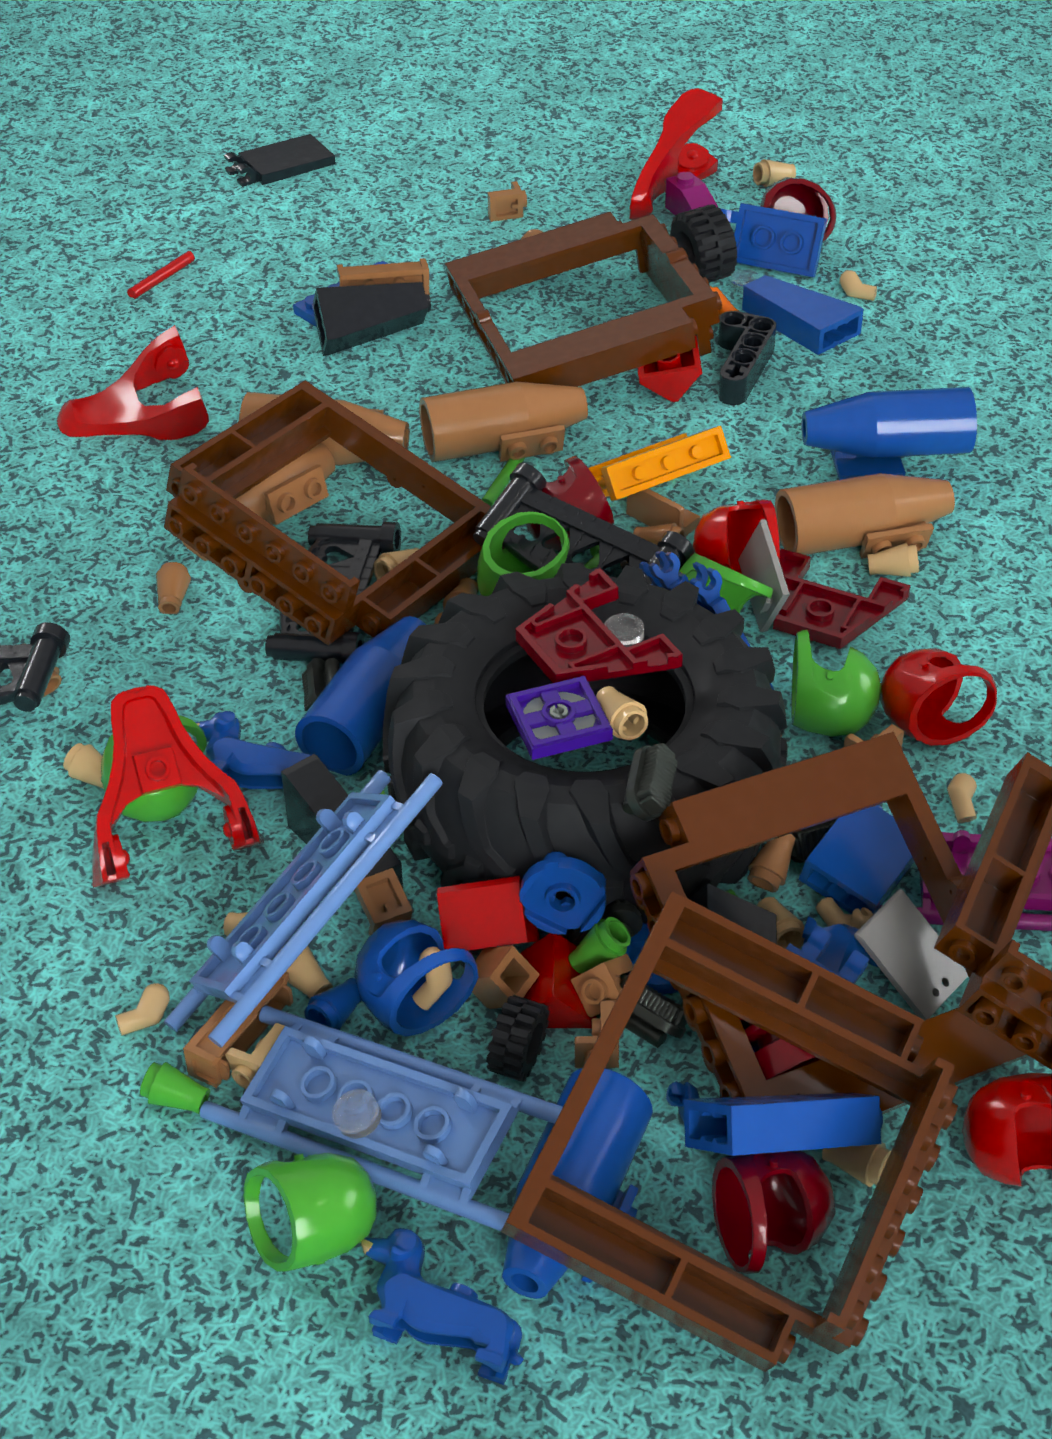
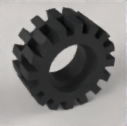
[486,995,549,1082]

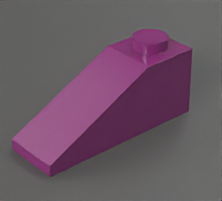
[665,172,734,233]

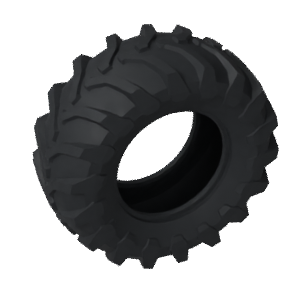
[383,563,787,939]

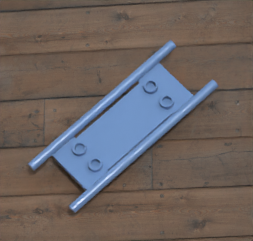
[164,770,443,1048]
[200,1005,563,1231]

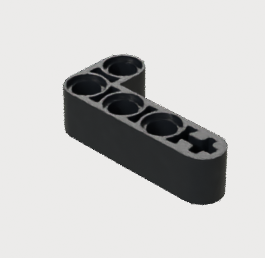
[718,311,776,405]

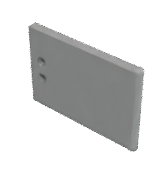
[738,519,790,632]
[854,889,968,1020]

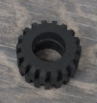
[670,204,737,283]

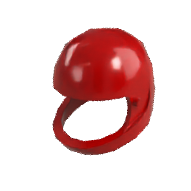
[693,499,780,574]
[880,648,997,746]
[962,1073,1052,1187]

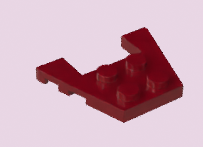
[773,548,911,649]
[515,568,683,683]

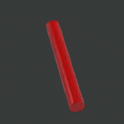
[127,251,195,299]

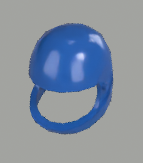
[354,920,479,1037]

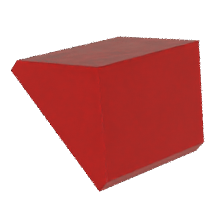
[637,336,702,402]
[437,876,540,951]
[520,933,597,1029]

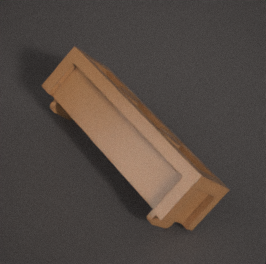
[337,258,430,296]
[183,972,293,1088]

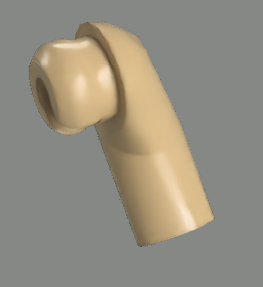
[412,946,453,1010]
[115,983,170,1036]

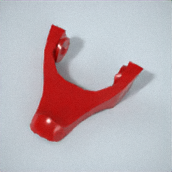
[630,88,723,220]
[57,325,209,440]
[92,685,264,888]

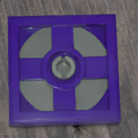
[506,676,613,760]

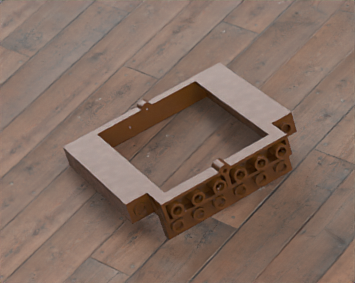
[445,212,722,387]
[164,380,505,646]
[629,732,1028,1114]
[934,752,1052,1070]
[501,891,958,1372]

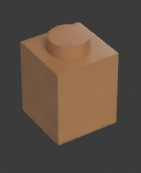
[472,945,540,1009]

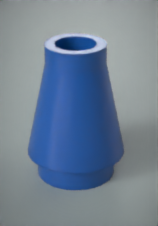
[304,978,362,1030]

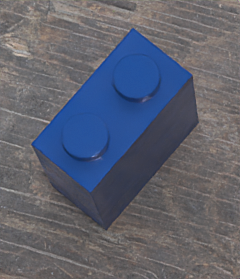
[798,805,914,915]

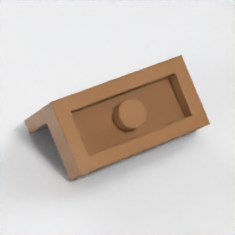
[626,489,700,536]

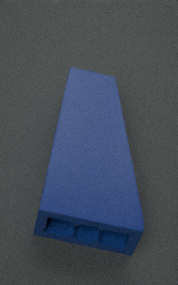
[742,275,864,355]
[684,1093,883,1156]

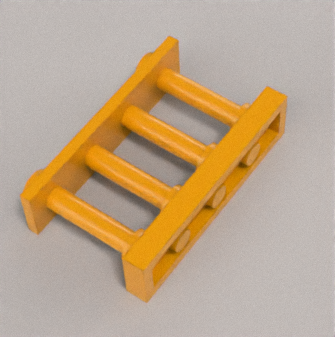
[589,426,731,501]

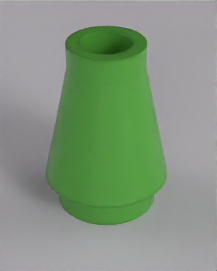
[568,917,631,974]
[140,1062,210,1114]

